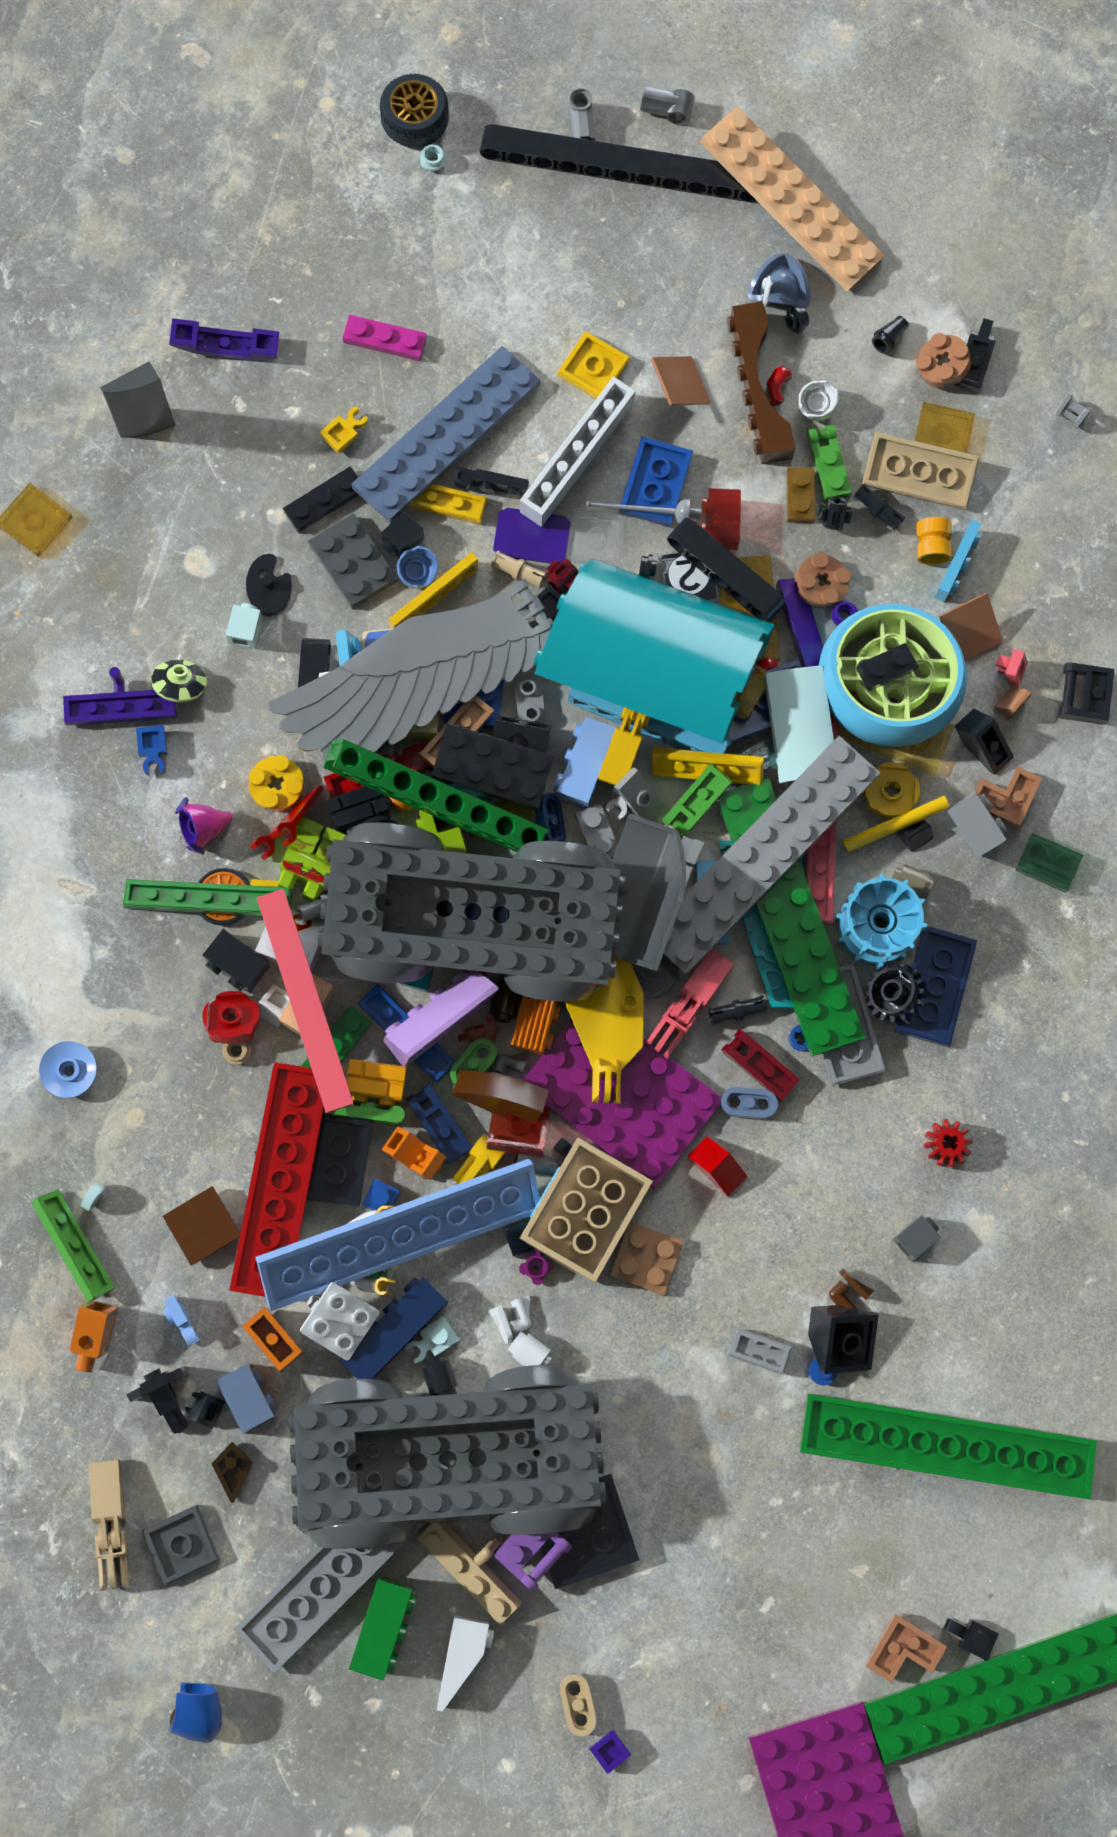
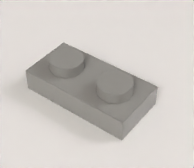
[575,803,618,859]

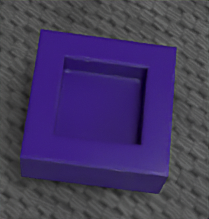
[589,1729,631,1774]

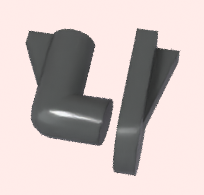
[487,1053,528,1080]

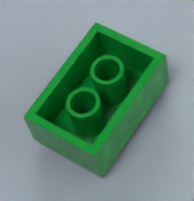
[349,1575,418,1681]

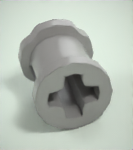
[1056,394,1092,429]

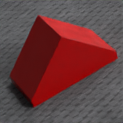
[687,1136,748,1197]

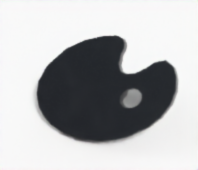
[246,554,292,616]

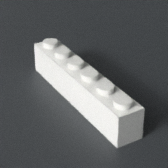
[520,376,635,527]

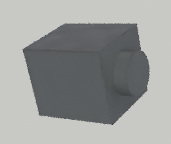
[892,1215,941,1261]

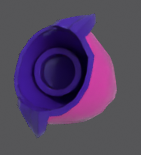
[175,797,232,855]

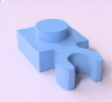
[163,1295,200,1345]

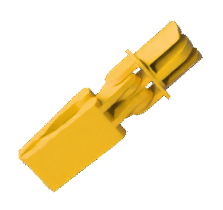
[598,707,651,785]

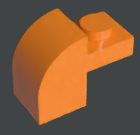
[381,1126,446,1180]

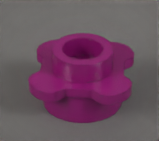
[519,1250,554,1285]

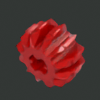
[923,1119,973,1168]

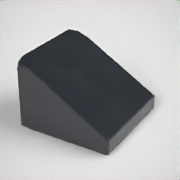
[897,819,933,852]
[503,1220,536,1258]

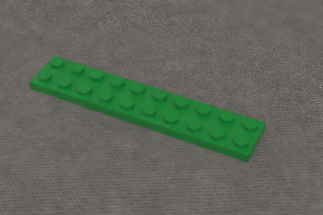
[717,778,866,1057]
[799,1393,1097,1500]
[863,1613,1117,1764]

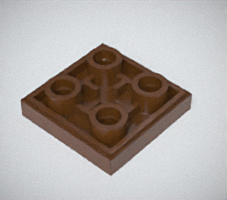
[162,1186,240,1266]

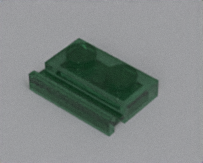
[1015,833,1083,893]

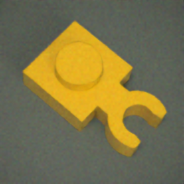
[320,406,369,455]

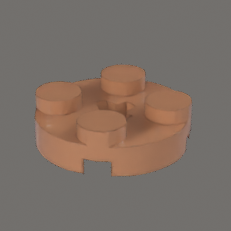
[916,333,971,388]
[795,552,851,608]

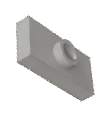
[614,768,665,821]
[727,1328,792,1375]

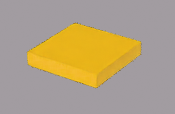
[557,331,631,399]

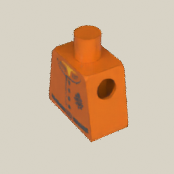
[70,1301,119,1372]

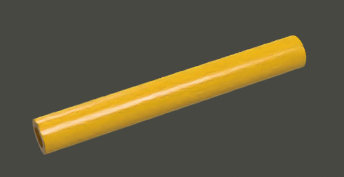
[842,796,950,853]

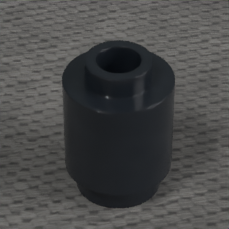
[421,1356,458,1396]

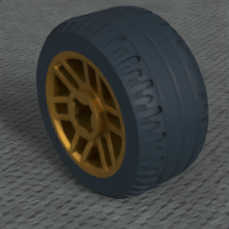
[380,73,449,148]

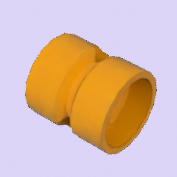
[916,517,953,565]

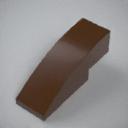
[452,1070,549,1124]

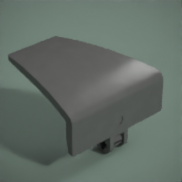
[612,814,686,971]

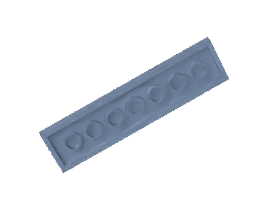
[352,346,540,523]

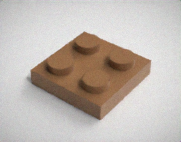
[610,1221,683,1296]

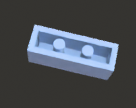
[553,716,616,809]

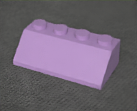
[383,970,499,1067]

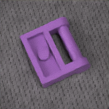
[493,1532,573,1592]

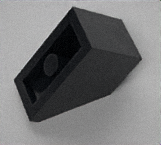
[954,708,1014,775]

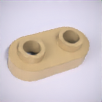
[559,1673,597,1737]

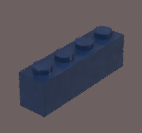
[340,1277,448,1379]

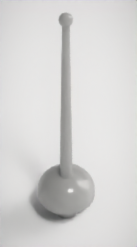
[585,499,701,523]

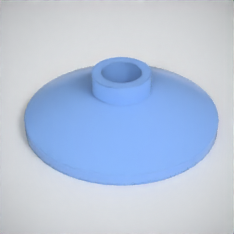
[39,1041,97,1098]

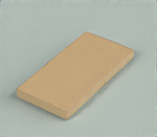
[861,432,980,510]

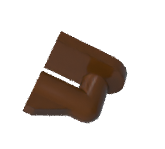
[829,1268,875,1309]

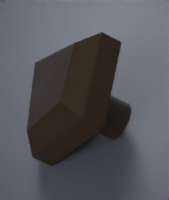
[211,1442,253,1503]

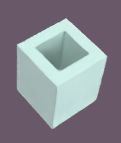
[226,604,263,649]

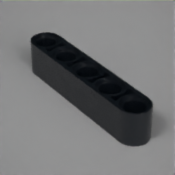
[667,517,786,622]

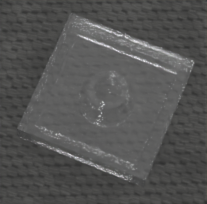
[566,508,627,568]

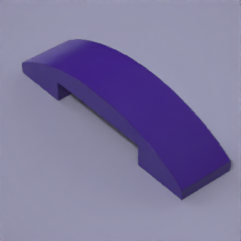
[169,318,279,360]

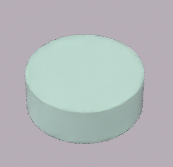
[80,1181,105,1211]

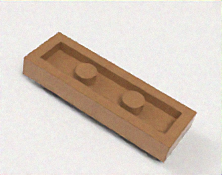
[420,695,494,768]

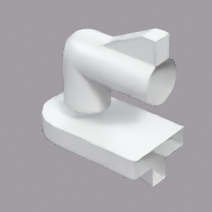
[488,1295,531,1344]

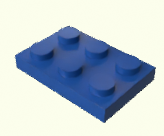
[619,436,693,527]

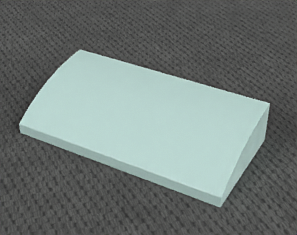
[764,666,834,783]

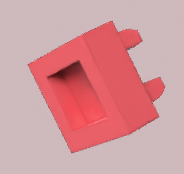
[996,649,1028,687]

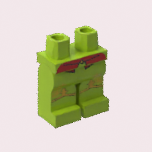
[278,817,346,902]

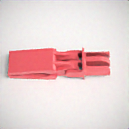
[645,949,734,1059]

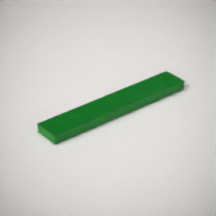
[123,879,292,916]

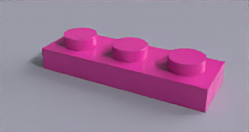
[342,314,427,361]

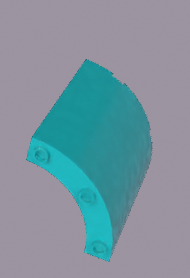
[533,558,775,744]

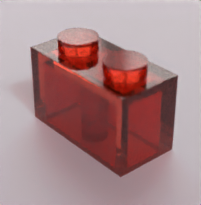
[701,488,741,550]

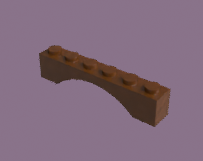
[727,301,796,464]

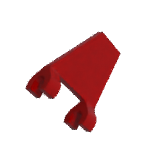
[250,785,324,860]

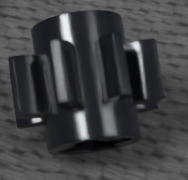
[818,497,853,530]

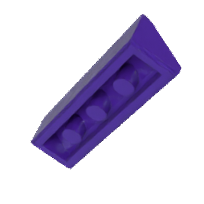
[776,578,823,667]

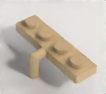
[417,1522,522,1625]

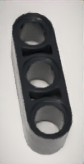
[298,638,331,688]

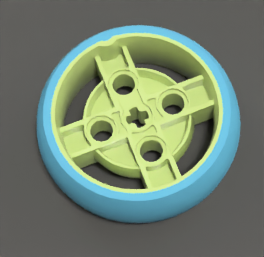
[819,604,967,747]

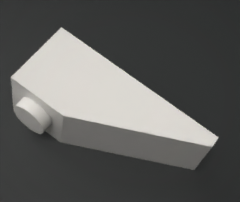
[437,1615,494,1712]

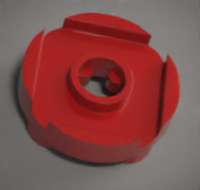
[202,991,260,1044]

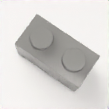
[947,791,1008,858]

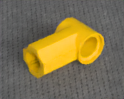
[452,1133,507,1184]

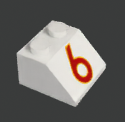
[255,910,325,973]

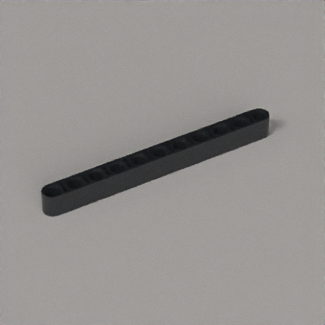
[480,124,757,202]

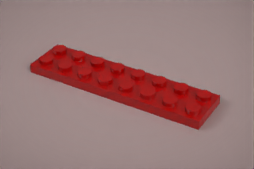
[229,1062,325,1297]

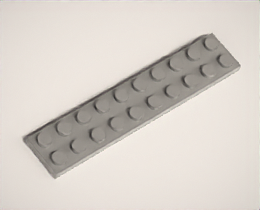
[663,736,880,975]
[234,1449,486,1674]

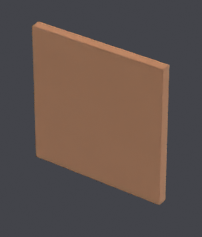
[650,356,711,406]
[939,593,1003,661]

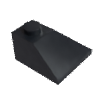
[808,1305,879,1374]

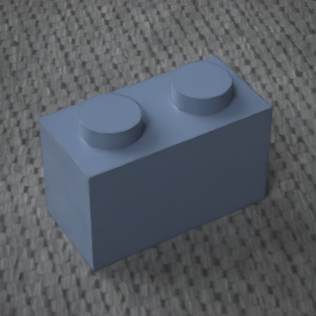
[216,1364,278,1434]

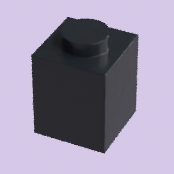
[381,511,424,559]

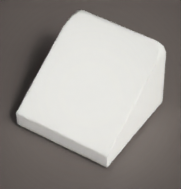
[258,984,290,1027]

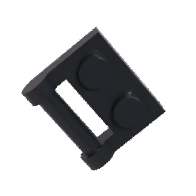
[1058,662,1115,724]

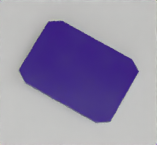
[493,508,571,564]

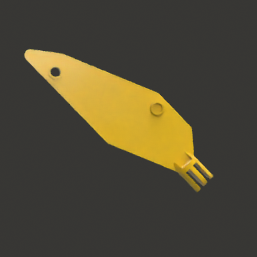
[565,956,644,1104]

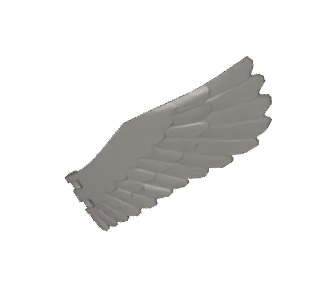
[268,578,554,760]

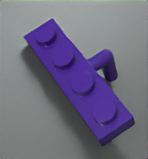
[63,667,177,726]

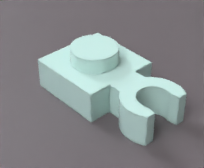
[405,1315,459,1364]

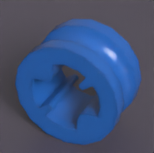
[789,1025,808,1051]

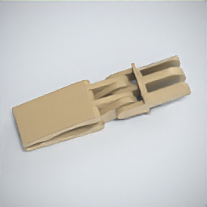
[89,1459,130,1591]

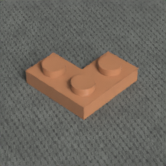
[975,766,1043,829]
[865,1613,947,1683]

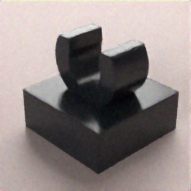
[185,1391,226,1429]

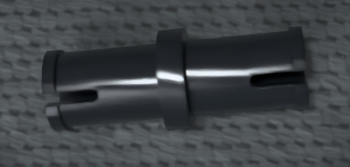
[853,483,906,531]
[708,995,767,1026]

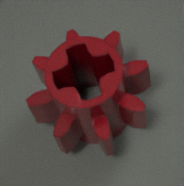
[546,559,578,593]

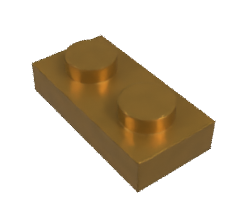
[786,468,815,523]

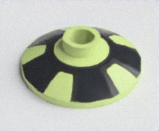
[151,659,207,702]

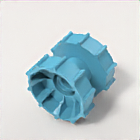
[834,873,927,970]

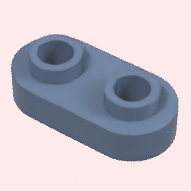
[720,1087,778,1119]

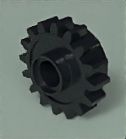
[865,963,928,1026]

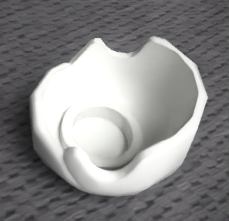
[799,380,839,421]

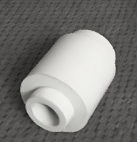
[508,1331,552,1366]

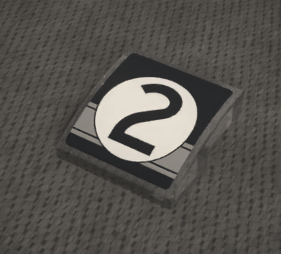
[657,551,720,602]

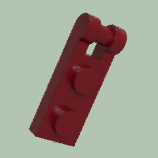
[721,1029,800,1102]

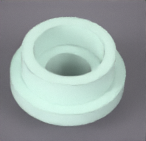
[420,144,446,171]

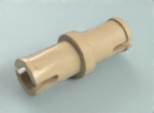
[491,551,547,589]

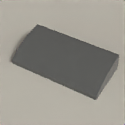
[100,361,175,437]

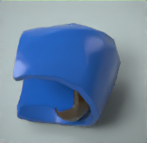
[169,1682,222,1743]

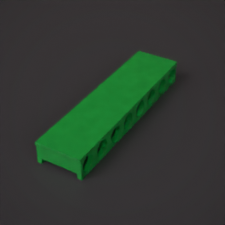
[322,739,548,853]

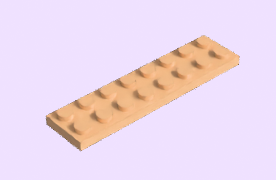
[700,106,885,292]

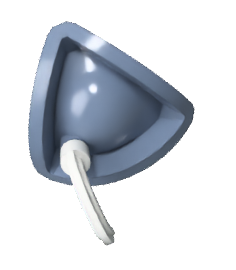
[748,253,810,308]

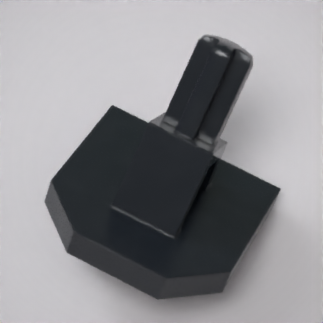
[126,1366,189,1434]

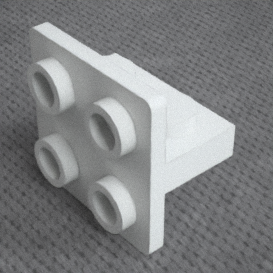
[300,1282,379,1360]

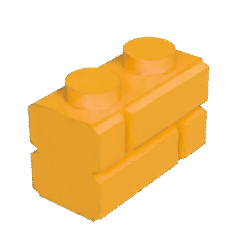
[346,1059,407,1107]

